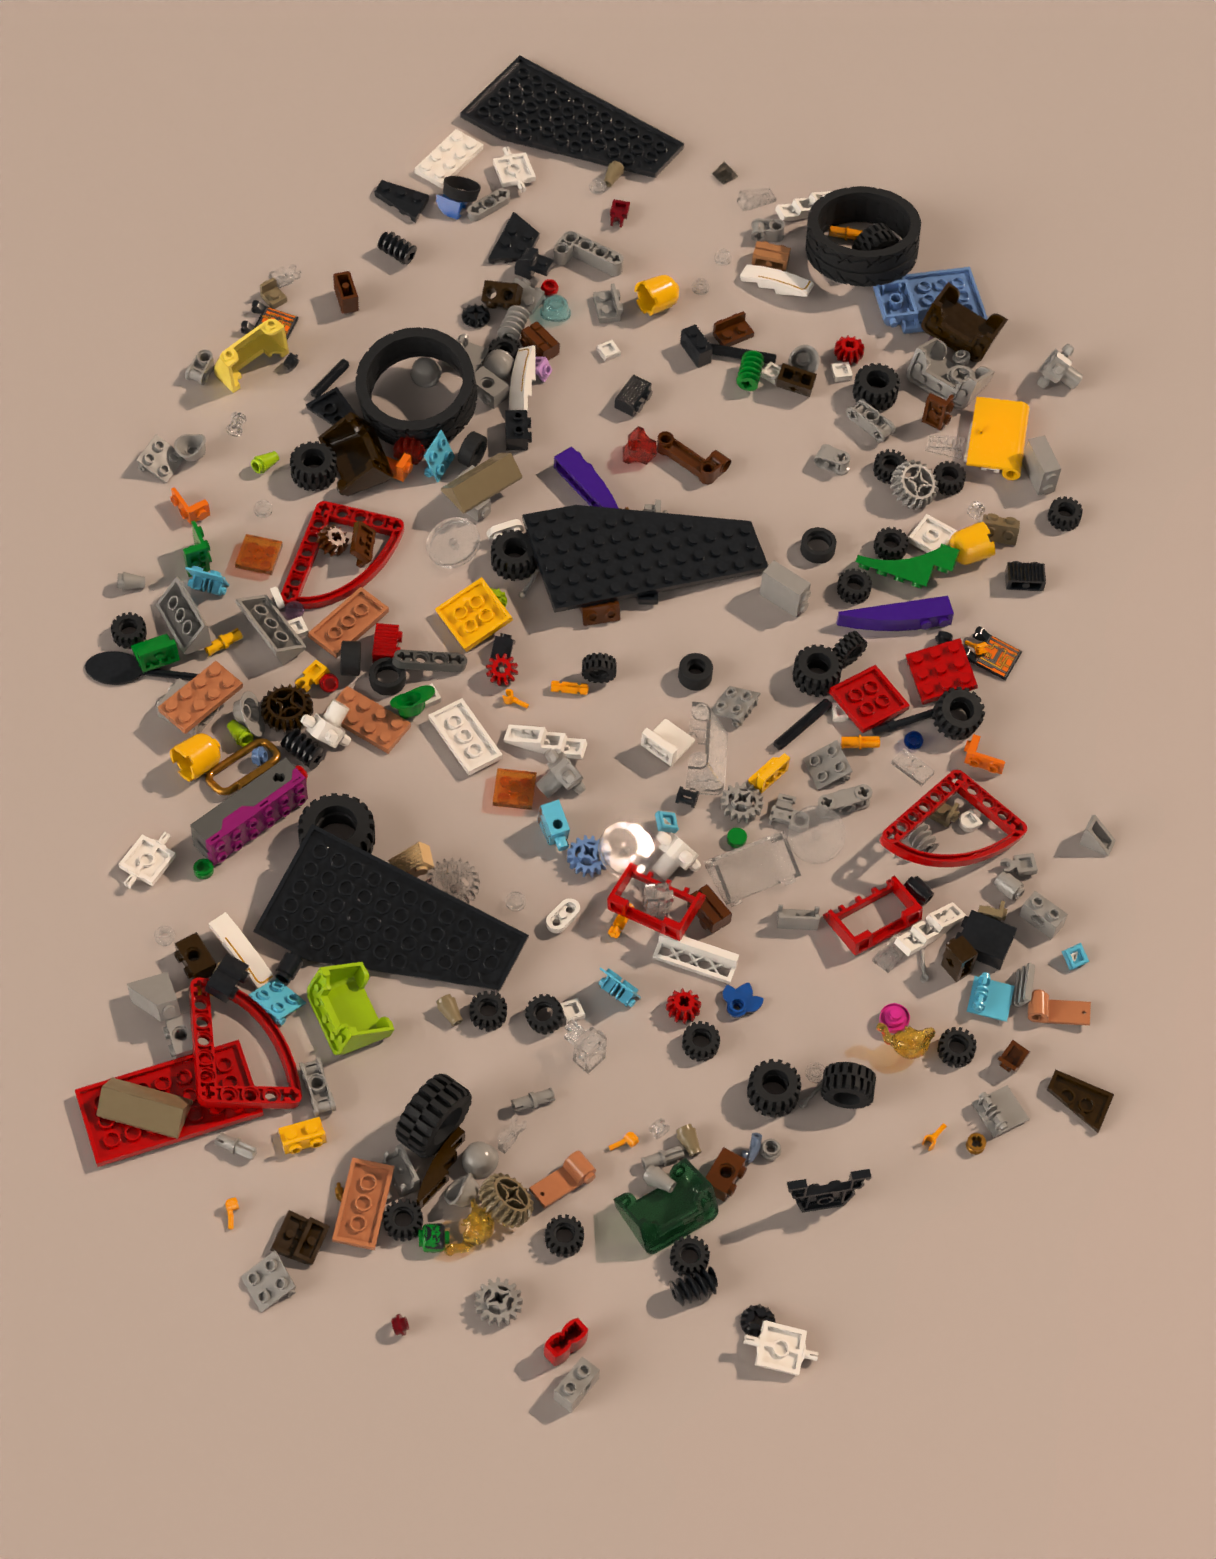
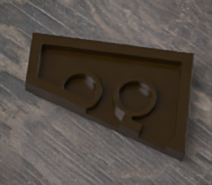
[1047,1069,1114,1133]

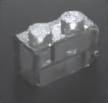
[642,882,674,920]

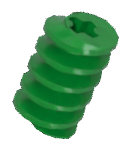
[736,350,764,391]

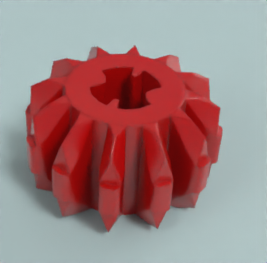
[834,335,864,365]
[486,653,518,686]
[666,988,701,1025]

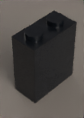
[955,910,1017,970]

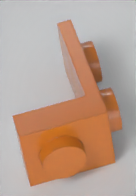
[386,453,413,482]
[170,487,210,525]
[964,734,1005,774]

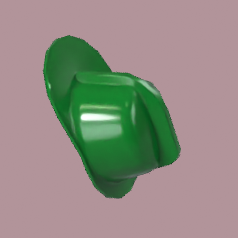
[390,685,435,719]

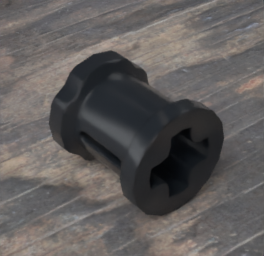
[675,786,699,808]

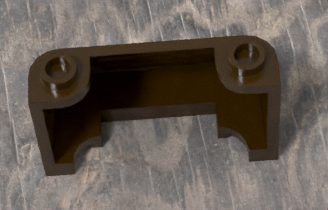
[921,282,1008,362]
[318,412,393,496]

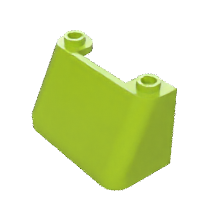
[307,962,395,1055]

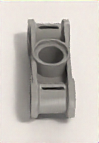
[846,399,896,442]
[816,784,873,820]
[299,1057,336,1117]

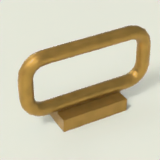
[205,738,281,796]

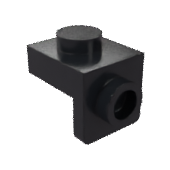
[490,633,516,660]

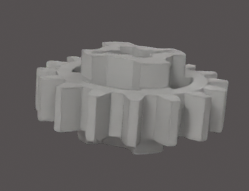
[720,782,763,823]
[475,1277,523,1326]

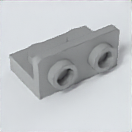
[593,283,624,323]

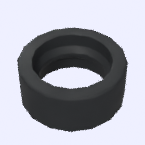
[458,431,487,467]
[800,527,837,564]
[369,657,406,696]

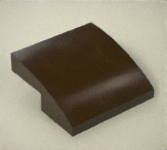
[270,1210,330,1266]

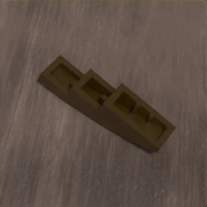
[417,1127,465,1209]

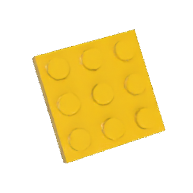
[435,577,513,652]

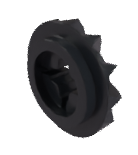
[462,303,490,328]
[740,1304,776,1337]

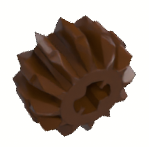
[316,524,349,557]

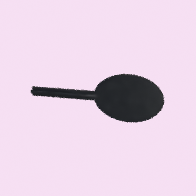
[85,651,198,685]

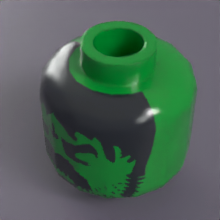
[419,1223,450,1252]

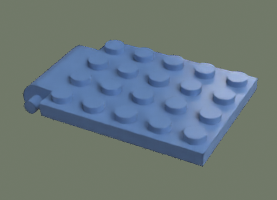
[873,267,988,334]

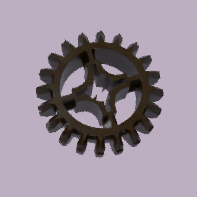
[261,683,314,734]

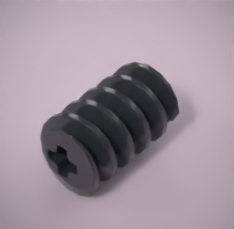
[378,232,417,265]
[281,728,324,770]
[669,1267,718,1307]

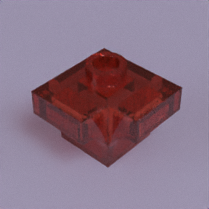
[623,426,657,465]

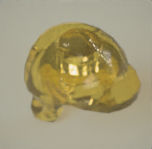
[876,1022,936,1059]
[444,1198,495,1256]

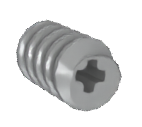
[497,305,530,342]
[900,815,939,853]

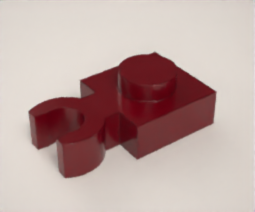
[610,199,630,228]

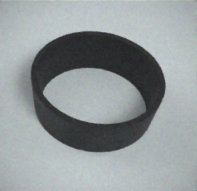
[443,176,481,202]

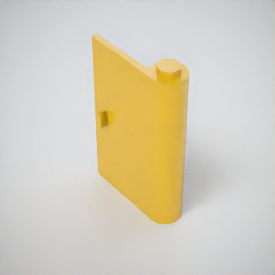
[966,397,1030,480]

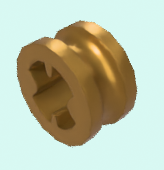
[966,1133,986,1155]

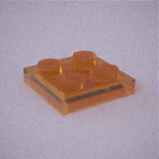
[235,534,283,575]
[493,768,537,810]

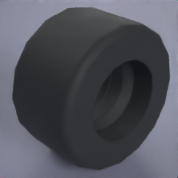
[340,641,361,676]
[678,653,713,691]

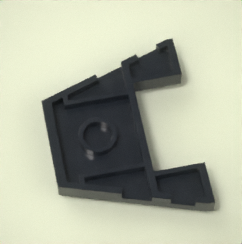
[787,1169,872,1213]

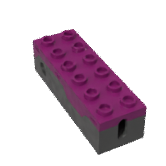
[190,758,308,866]

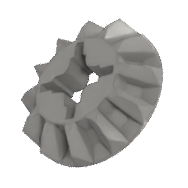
[947,365,976,386]

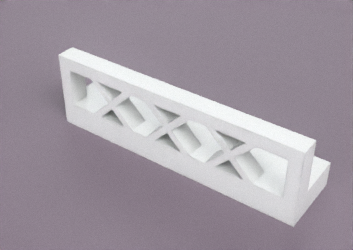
[653,933,739,985]

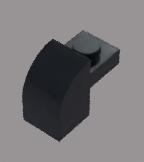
[515,248,554,280]

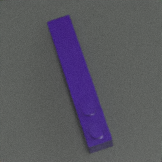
[554,446,619,509]
[836,596,954,631]

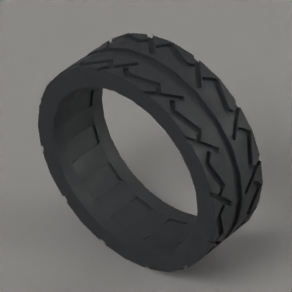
[805,186,921,287]
[356,327,477,450]

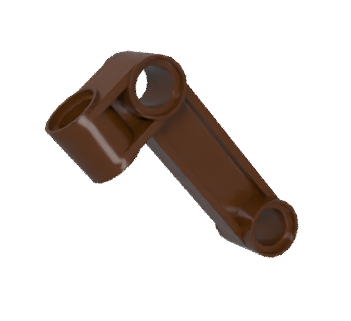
[657,431,731,485]

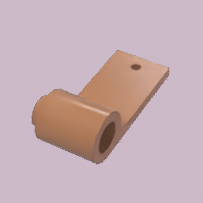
[1028,989,1091,1026]
[529,1150,596,1209]

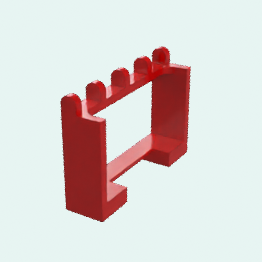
[607,862,706,941]
[823,875,923,956]

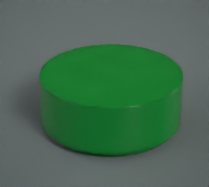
[727,828,747,848]
[193,858,214,879]

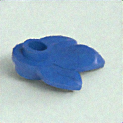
[723,983,764,1018]

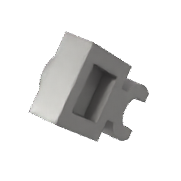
[1000,853,1038,876]

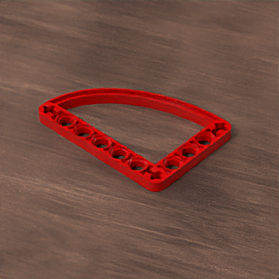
[281,501,404,609]
[879,770,1027,867]
[189,977,302,1109]

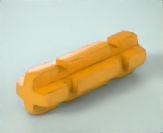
[551,680,589,695]
[608,903,635,938]

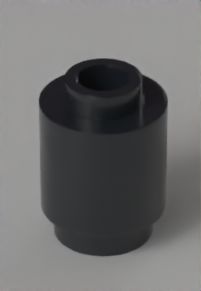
[904,876,934,905]
[275,951,303,983]

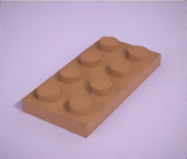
[308,587,389,658]
[158,661,243,734]
[324,686,411,754]
[332,1157,395,1250]

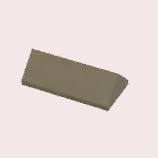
[441,453,522,514]
[97,1077,193,1139]

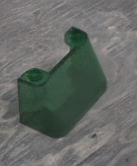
[613,1158,718,1254]

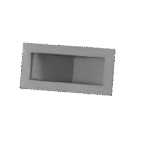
[1080,815,1116,856]

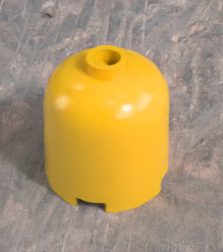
[634,275,679,316]
[950,522,995,565]
[170,733,221,782]

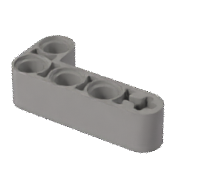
[553,231,623,276]

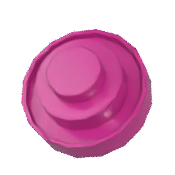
[879,1003,910,1034]

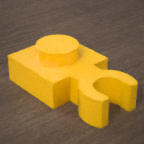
[295,660,330,692]

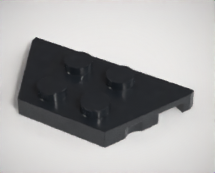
[488,212,540,264]

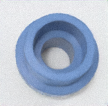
[251,747,268,766]

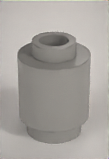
[994,871,1025,900]

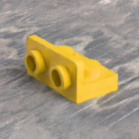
[748,753,790,794]
[278,1117,327,1154]

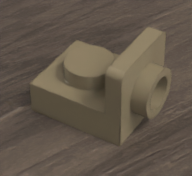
[260,278,287,309]
[929,799,960,828]
[978,900,1008,921]

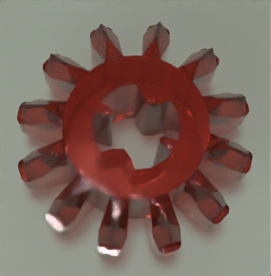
[393,436,425,465]

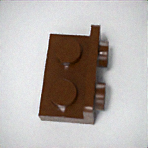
[713,311,754,347]
[921,393,955,431]
[350,520,376,568]
[580,600,621,626]

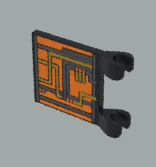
[241,300,298,341]
[965,626,1022,681]

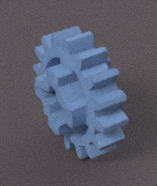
[567,835,610,877]

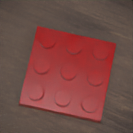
[905,638,978,705]
[829,665,910,733]

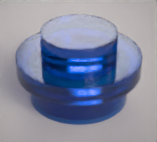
[904,731,924,750]

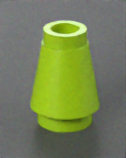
[251,451,279,473]
[227,720,254,747]

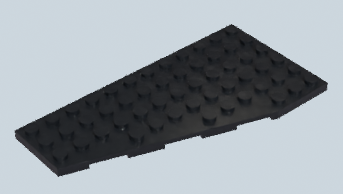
[460,55,684,178]
[522,505,768,613]
[253,824,529,991]

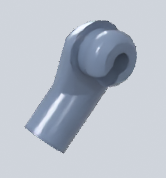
[741,1133,762,1163]

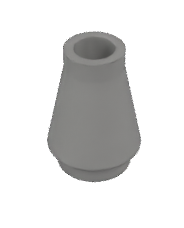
[117,572,145,591]
[643,1165,676,1193]

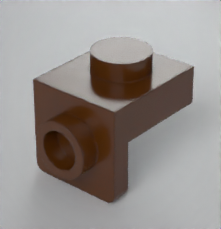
[998,1040,1030,1073]

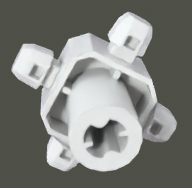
[301,699,351,748]
[651,831,701,881]

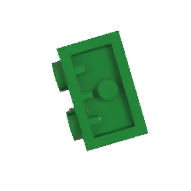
[183,520,212,577]
[131,634,180,673]

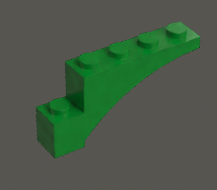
[855,544,960,589]

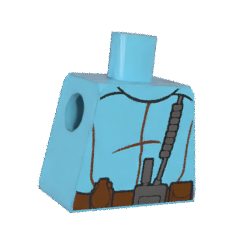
[537,799,570,851]

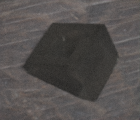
[712,162,738,185]

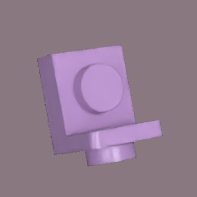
[535,356,552,382]

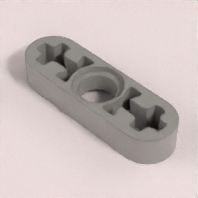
[467,188,510,221]

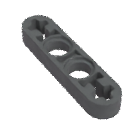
[392,650,467,672]

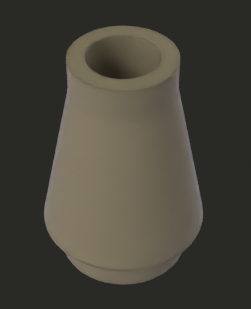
[603,161,624,187]
[436,994,463,1026]
[676,1124,702,1157]

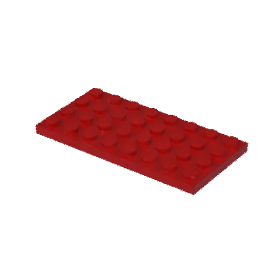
[75,1040,264,1167]

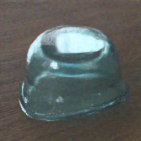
[540,294,571,322]

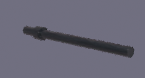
[872,695,978,735]

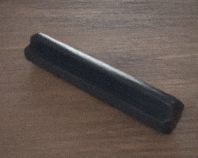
[310,359,349,398]

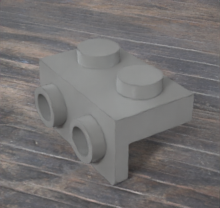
[508,277,548,314]

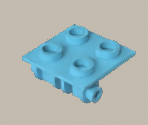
[424,430,455,482]
[185,566,230,596]
[599,968,641,1007]
[967,972,1015,1022]
[249,978,306,1025]

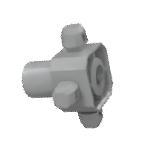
[1037,344,1083,389]
[535,748,586,798]

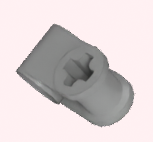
[751,218,784,242]
[185,349,214,385]
[814,444,850,475]

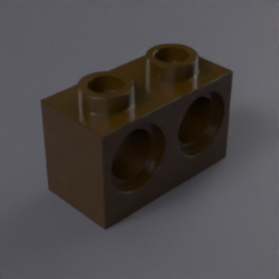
[481,280,523,310]

